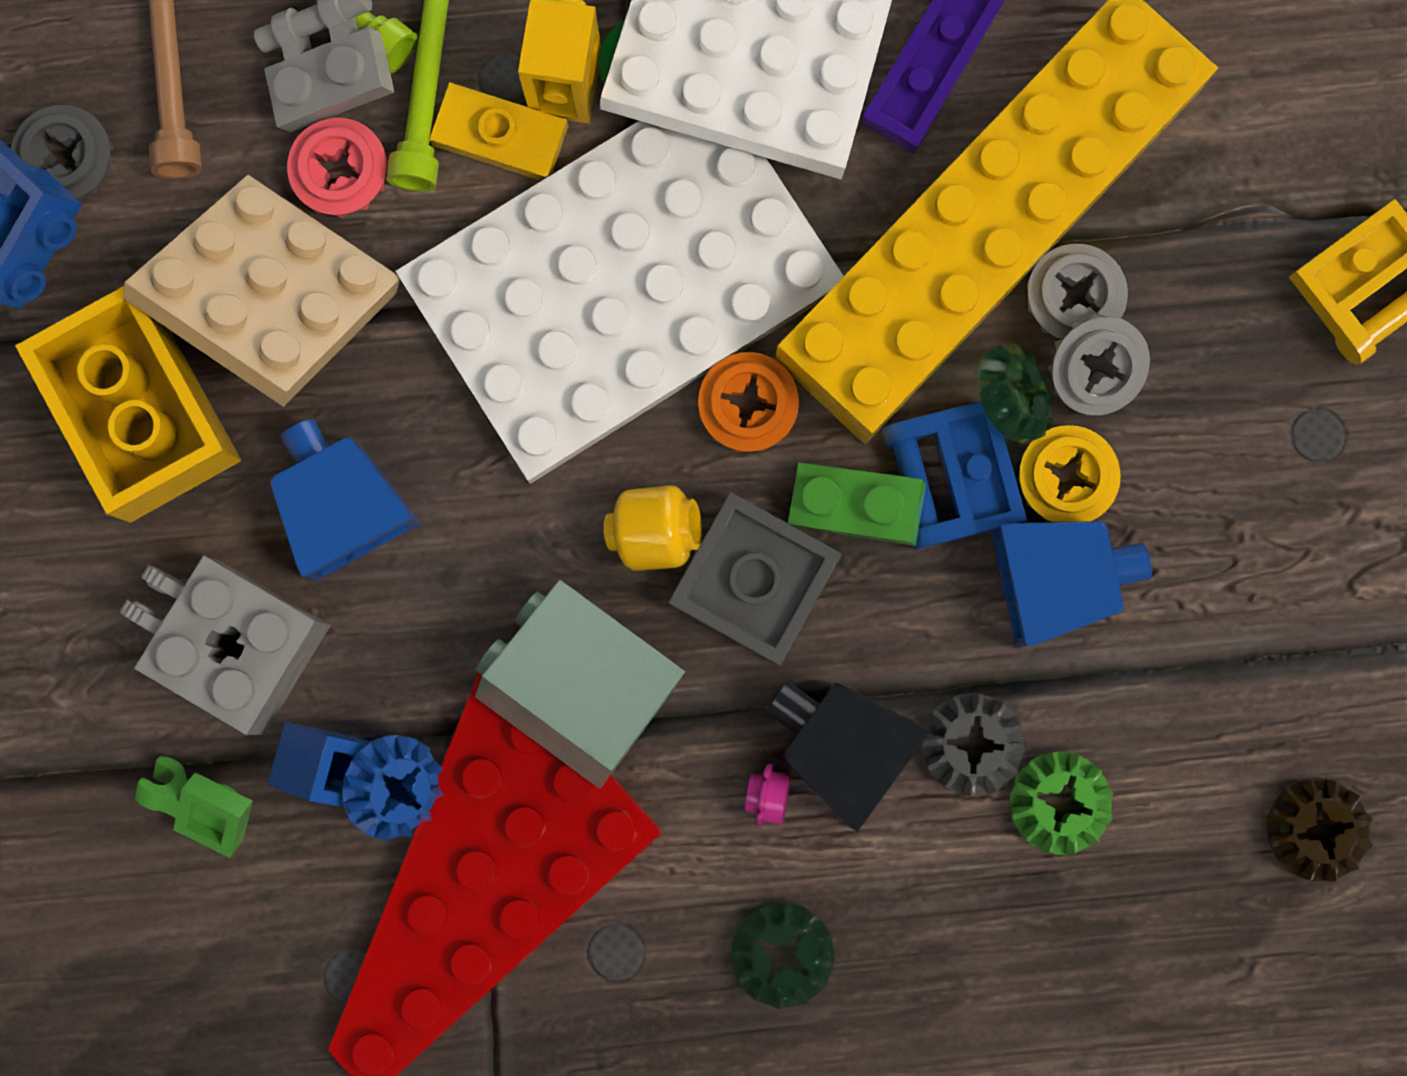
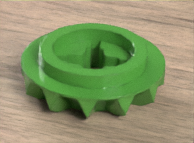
[1010,752,1114,855]

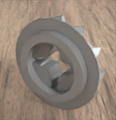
[1026,244,1128,339]
[1048,313,1150,415]

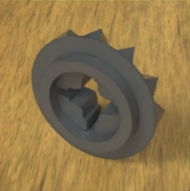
[11,105,114,199]
[921,693,1026,796]

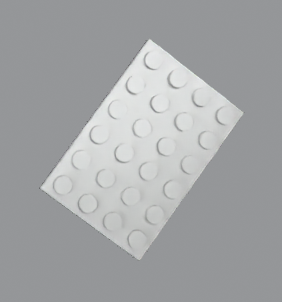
[396,121,844,484]

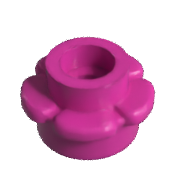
[745,764,791,828]

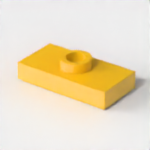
[429,82,568,181]

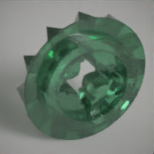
[977,343,1054,444]
[731,902,835,1009]

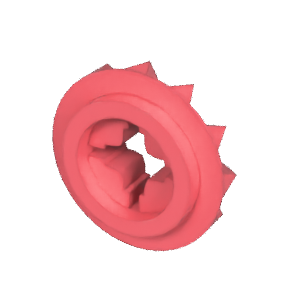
[287,118,388,218]

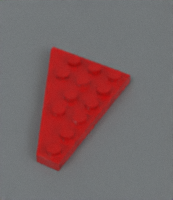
[328,673,663,1076]

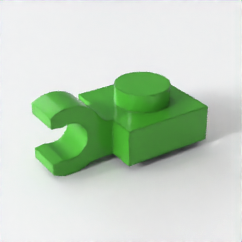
[135,756,253,858]

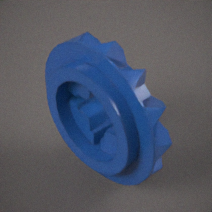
[342,735,444,842]

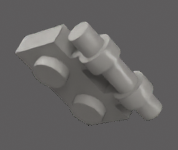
[254,0,394,132]

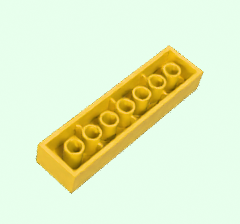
[775,0,1218,445]

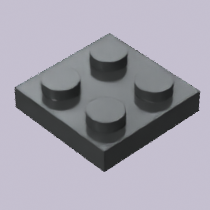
[668,492,842,666]

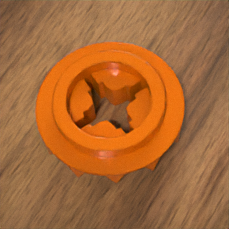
[698,352,799,452]

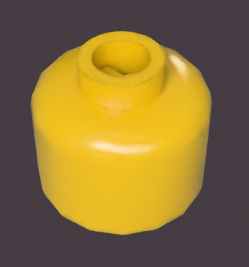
[604,485,702,571]

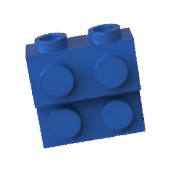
[0,139,82,309]

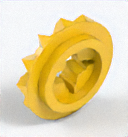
[1017,425,1121,523]

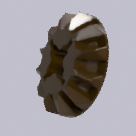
[1267,778,1373,882]

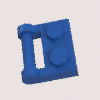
[881,398,1027,551]

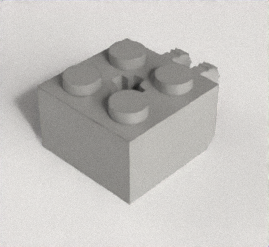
[120,555,331,735]

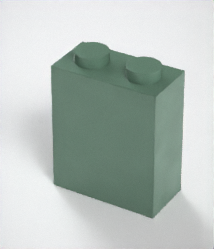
[475,580,686,789]

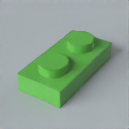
[788,462,926,546]

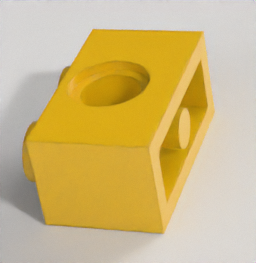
[518,0,601,124]

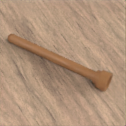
[148,0,202,179]

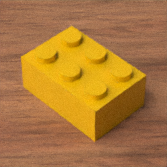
[15,286,242,523]

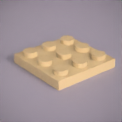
[124,175,400,407]

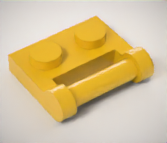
[1289,199,1407,365]

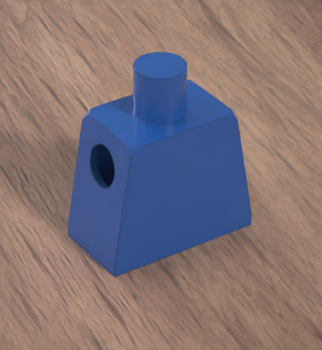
[270,419,421,582]
[991,522,1152,649]

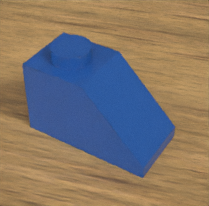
[267,722,408,807]

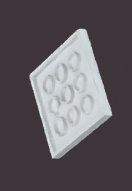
[600,0,892,179]

